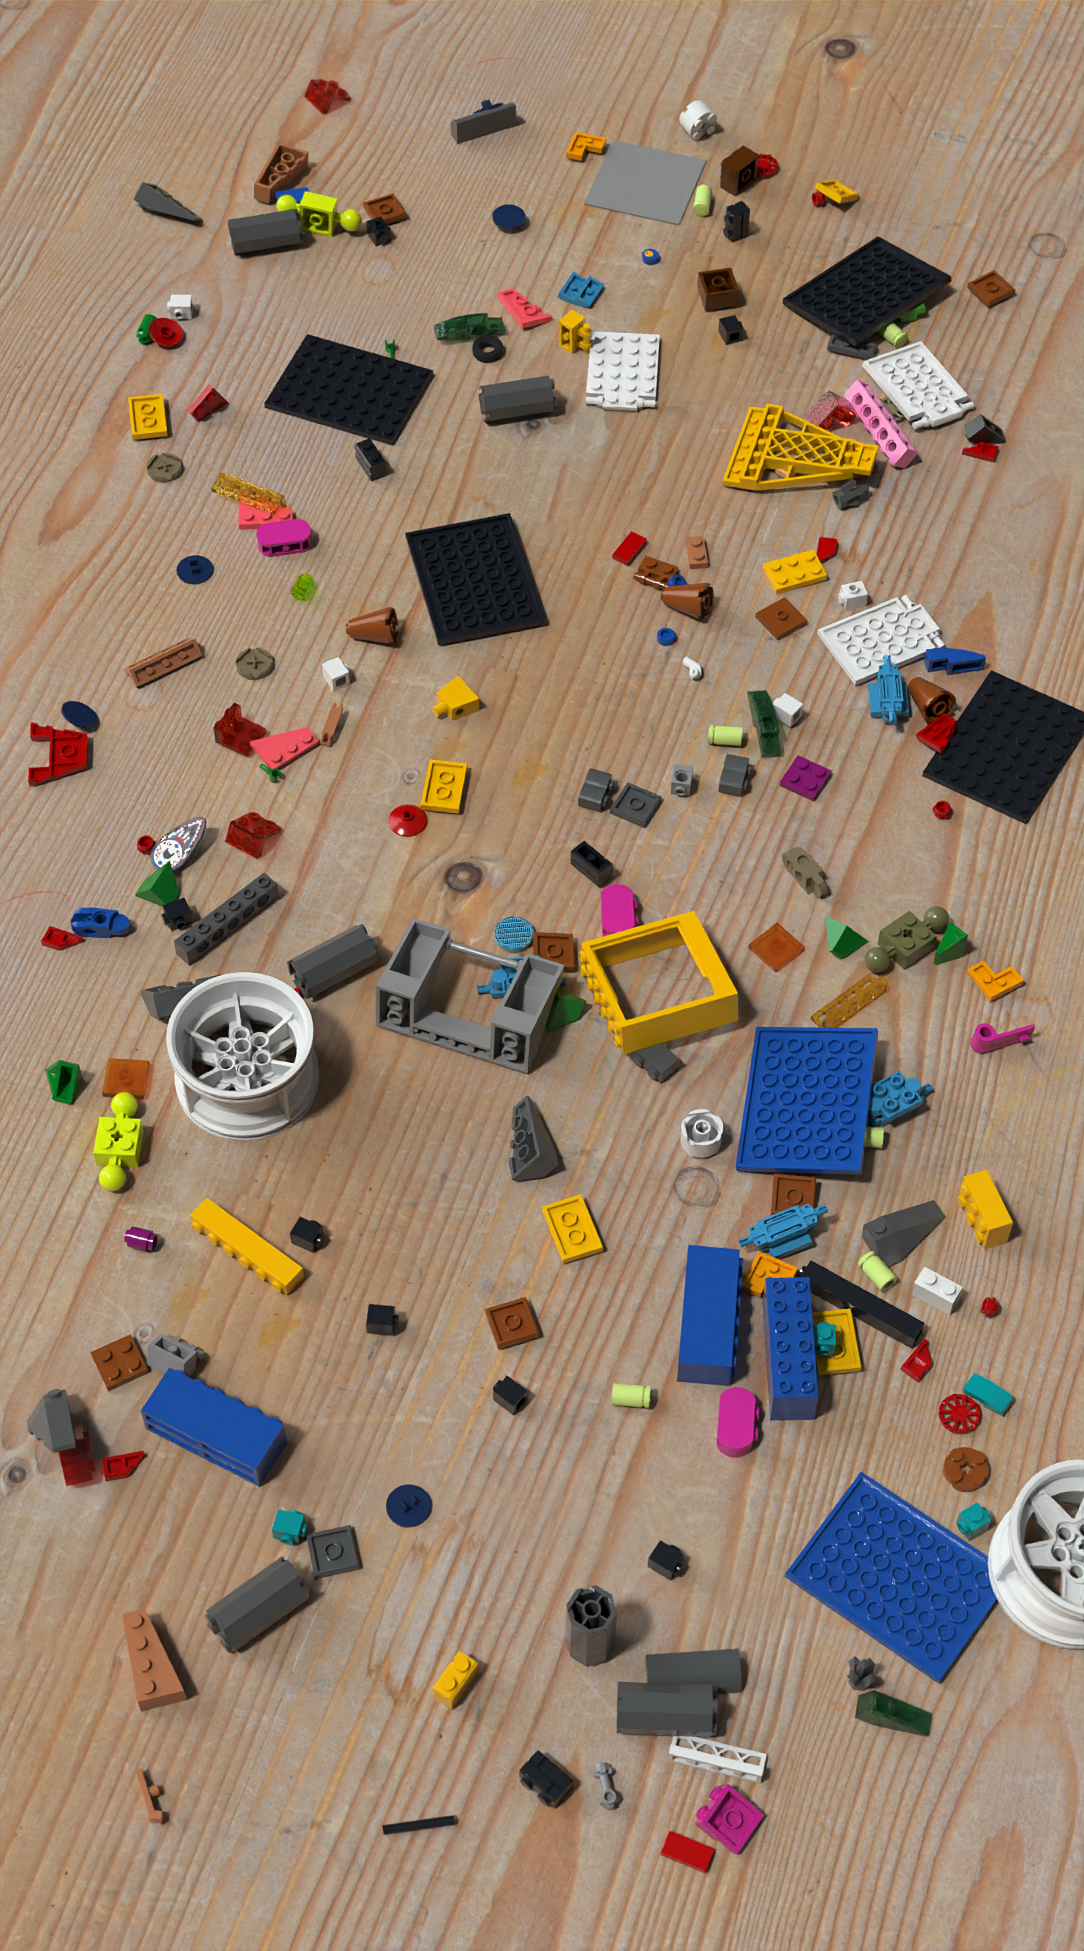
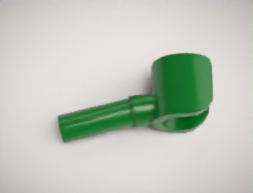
[385,339,395,359]
[259,763,281,783]

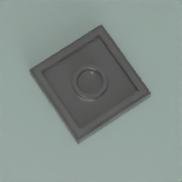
[610,782,662,828]
[306,1525,360,1579]

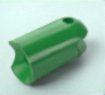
[136,314,157,344]

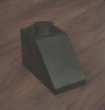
[964,414,1006,445]

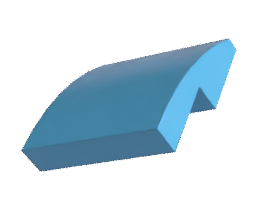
[557,271,604,308]

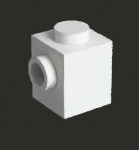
[167,295,193,319]
[838,581,868,611]
[322,657,350,691]
[772,693,803,727]

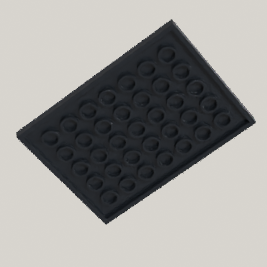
[783,236,951,346]
[264,334,433,446]
[405,513,546,645]
[922,670,1084,824]

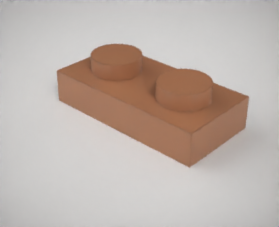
[685,536,708,569]

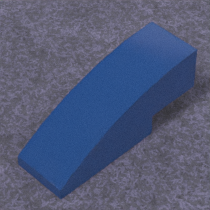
[924,648,986,675]

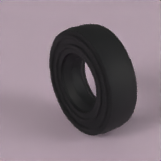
[472,335,503,363]

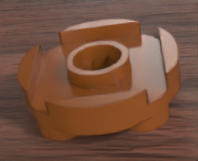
[943,1447,989,1492]

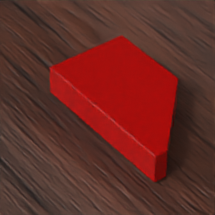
[962,442,999,463]
[816,537,837,562]
[41,926,84,951]
[900,1338,932,1382]
[102,1451,145,1482]

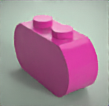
[256,519,312,557]
[601,884,638,937]
[716,1387,759,1458]

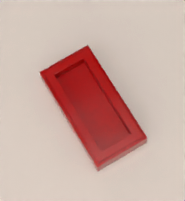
[612,531,647,566]
[660,1830,714,1873]

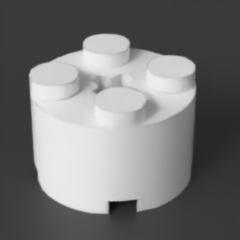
[679,100,717,141]
[680,1109,723,1158]

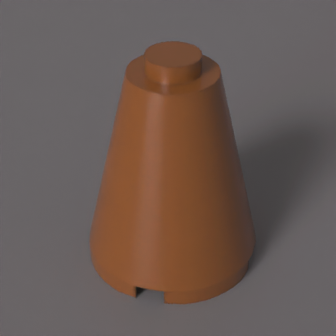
[661,583,714,620]
[346,607,399,644]
[908,677,956,724]

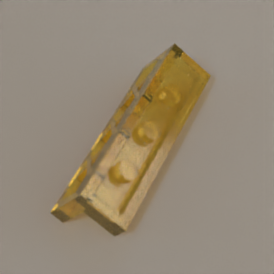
[211,472,286,514]
[811,973,888,1028]

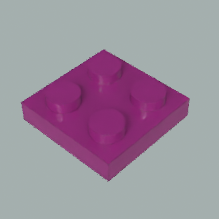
[780,755,832,801]

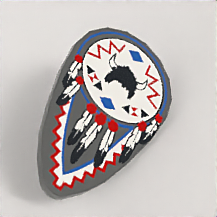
[150,817,207,872]

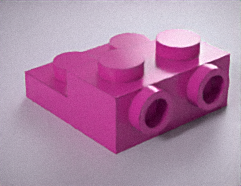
[695,1784,764,1855]

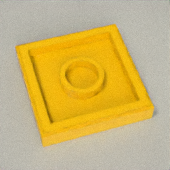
[815,179,859,204]

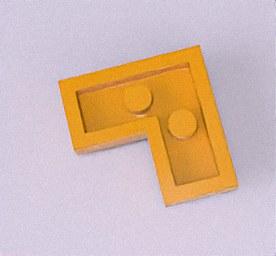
[566,132,606,161]
[967,960,1024,1002]
[741,1251,798,1297]

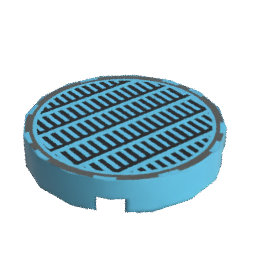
[494,916,534,953]

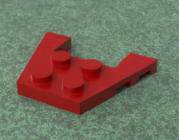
[28,722,88,786]

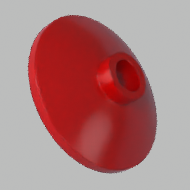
[149,318,183,346]
[388,805,427,837]

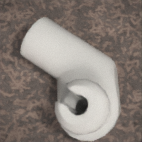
[682,657,702,680]

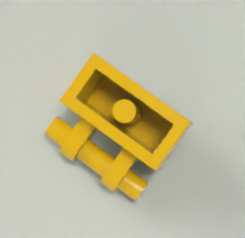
[559,310,592,354]

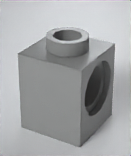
[671,764,693,796]

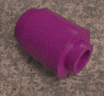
[124,1226,158,1252]

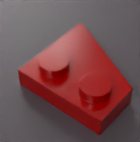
[186,384,228,421]
[916,713,958,754]

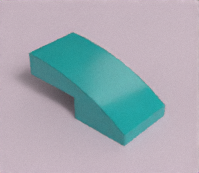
[962,1373,1014,1415]

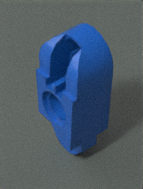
[70,907,131,938]

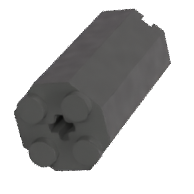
[228,209,303,254]
[478,376,557,422]
[287,924,379,999]
[205,1556,310,1653]
[566,1585,617,1666]
[617,1682,718,1737]

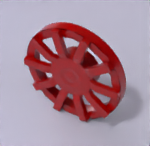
[757,153,778,178]
[938,1394,981,1434]

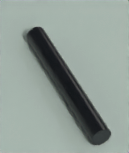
[382,1815,455,1835]

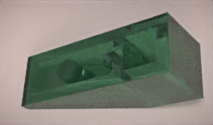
[855,1690,932,1737]

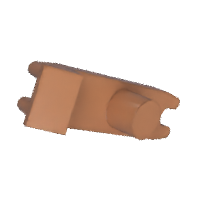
[320,703,343,746]
[136,1769,164,1825]

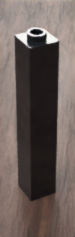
[798,1260,925,1349]

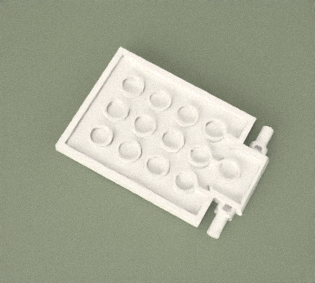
[585,331,660,412]
[862,341,974,429]
[817,595,946,685]

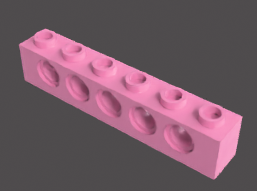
[844,379,918,469]

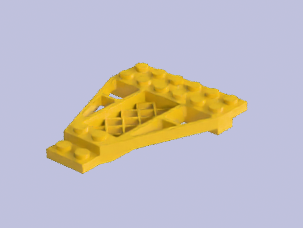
[722,404,878,491]

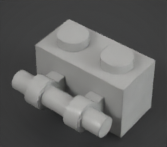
[147,1333,205,1377]

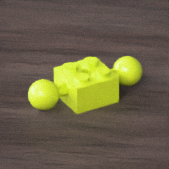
[276,191,362,237]
[93,1092,144,1191]

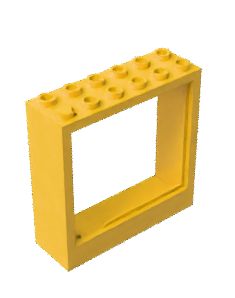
[579,911,738,1055]

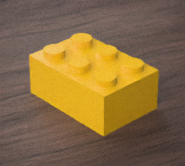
[957,1169,1013,1250]

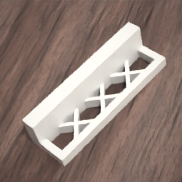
[668,1736,767,1783]

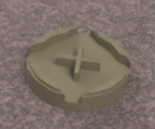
[147,453,182,483]
[236,648,273,680]

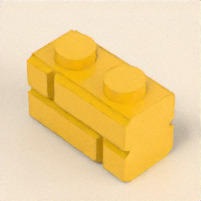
[432,1651,479,1709]

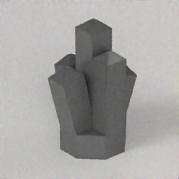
[832,480,869,509]
[847,1656,877,1691]

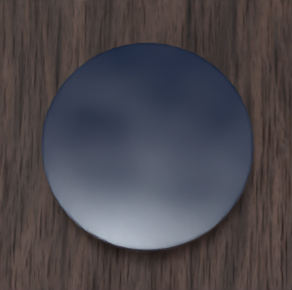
[473,100,504,114]
[492,204,525,229]
[177,555,213,585]
[61,701,98,728]
[386,1484,431,1528]

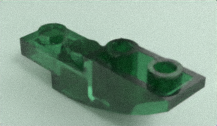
[434,313,505,341]
[747,690,782,757]

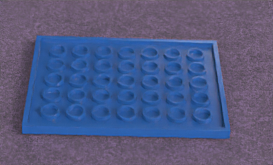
[736,1027,878,1174]
[784,1472,997,1684]

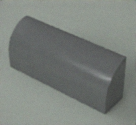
[451,102,516,144]
[645,1648,742,1694]

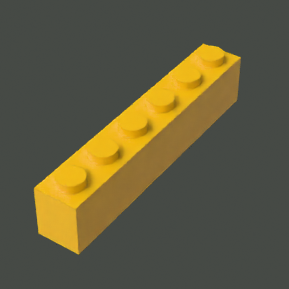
[190,1198,304,1296]

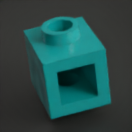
[813,1322,836,1356]
[956,1502,991,1541]
[272,1509,308,1545]

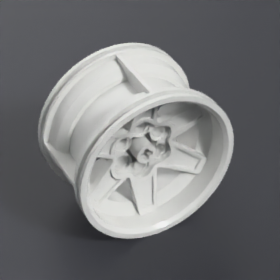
[166,972,319,1141]
[988,1460,1084,1649]

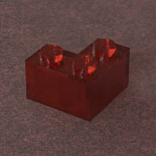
[805,390,859,431]
[58,1423,96,1486]

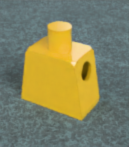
[432,676,479,720]

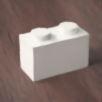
[912,1267,963,1315]

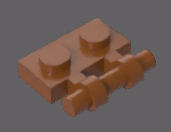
[633,556,679,590]

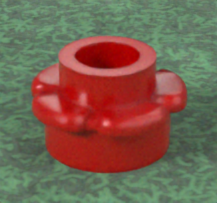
[812,190,826,207]
[932,801,952,818]
[137,835,156,853]
[981,1297,999,1317]

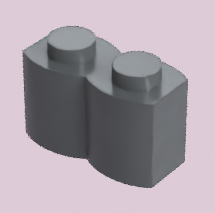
[718,754,752,796]
[578,768,614,812]

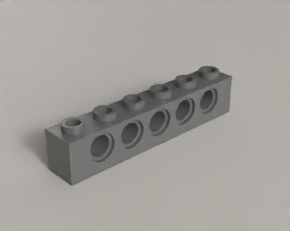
[174,872,279,966]

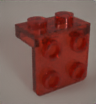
[304,79,351,114]
[213,702,266,756]
[225,812,281,859]

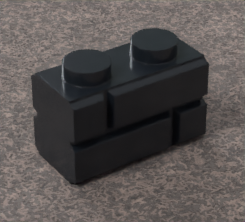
[723,201,750,243]
[355,439,387,481]
[571,841,612,887]
[519,1750,574,1808]

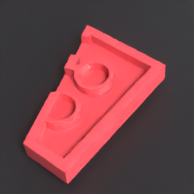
[497,288,552,329]
[239,498,293,529]
[250,727,319,770]

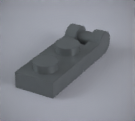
[827,334,878,361]

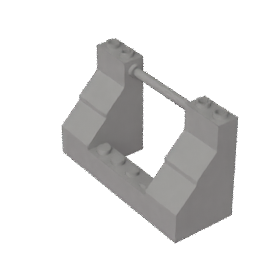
[376,918,564,1074]

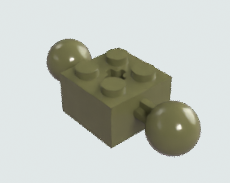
[865,906,949,973]

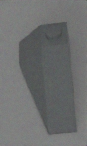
[133,182,202,222]
[140,974,222,1020]
[509,1096,558,1181]
[861,1200,945,1268]
[27,1389,76,1453]

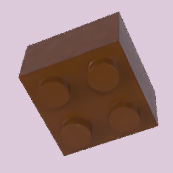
[720,145,758,196]
[697,268,739,311]

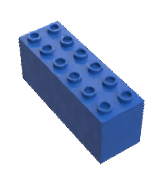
[677,1245,744,1386]
[762,1277,818,1421]
[141,1367,287,1487]

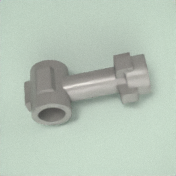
[593,1762,618,1810]

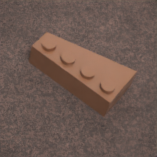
[254,142,309,204]
[122,1609,187,1711]

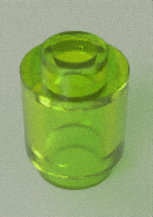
[290,573,314,600]

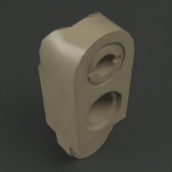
[782,847,828,897]

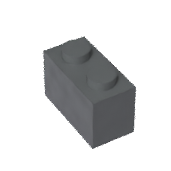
[632,1043,679,1084]

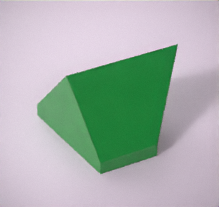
[135,860,180,906]
[825,917,869,959]
[933,923,968,965]
[546,988,586,1033]
[45,1060,83,1104]

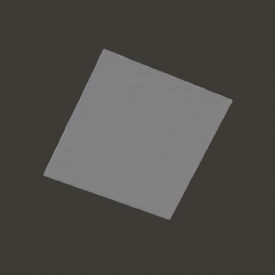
[584,140,706,225]

